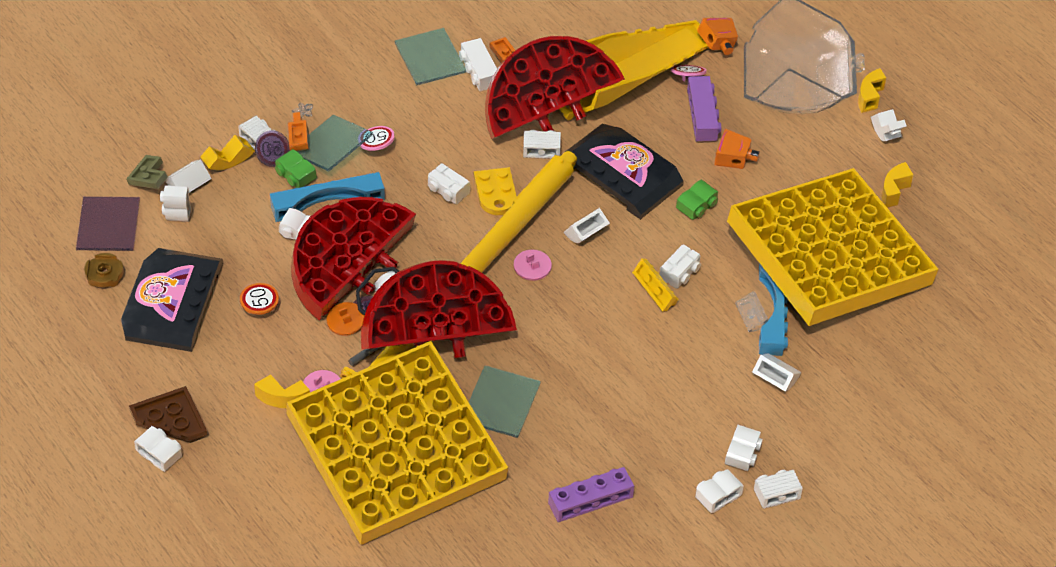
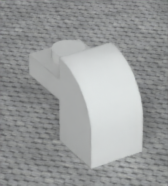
[871,109,906,141]

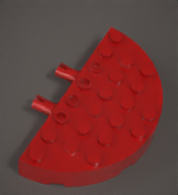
[485,36,625,139]
[291,197,416,321]
[361,260,517,358]

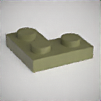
[126,155,168,189]

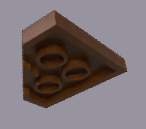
[129,386,208,442]

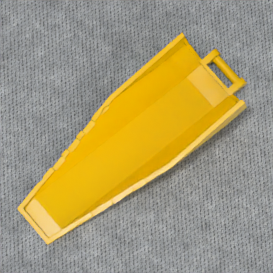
[559,20,709,120]

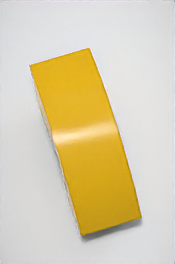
[858,68,886,113]
[200,135,255,170]
[881,162,913,208]
[254,374,310,409]

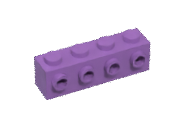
[687,76,721,141]
[548,467,634,522]

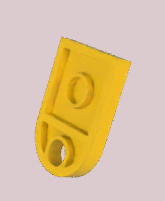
[473,167,517,215]

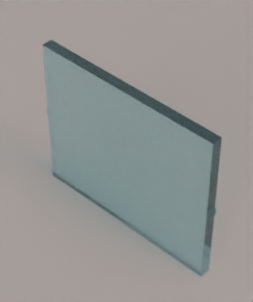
[395,28,466,86]
[289,115,373,172]
[469,366,541,438]

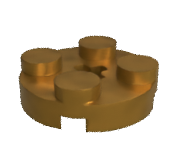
[84,253,124,287]

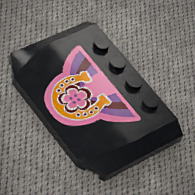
[560,123,684,220]
[121,248,223,352]

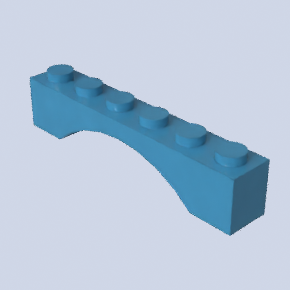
[270,172,385,222]
[759,263,788,356]

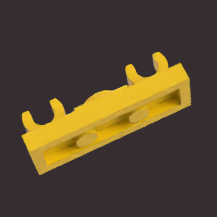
[632,258,679,311]

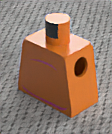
[697,18,738,55]
[714,129,760,169]

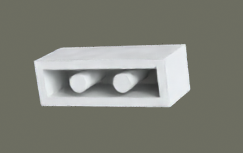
[459,38,497,91]

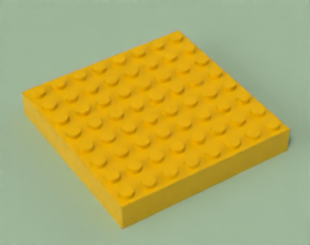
[727,168,939,326]
[286,341,508,545]

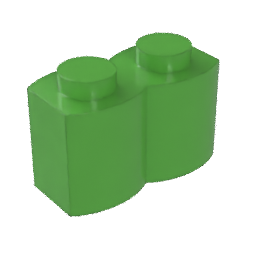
[275,149,317,188]
[676,179,718,220]

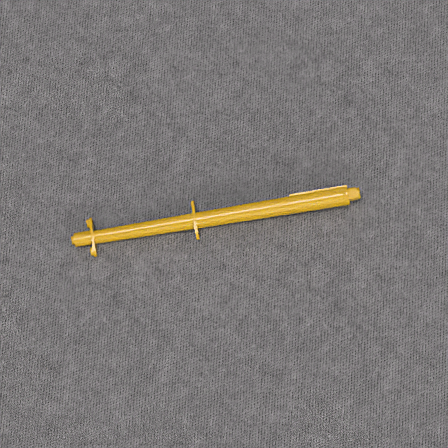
[340,151,577,378]

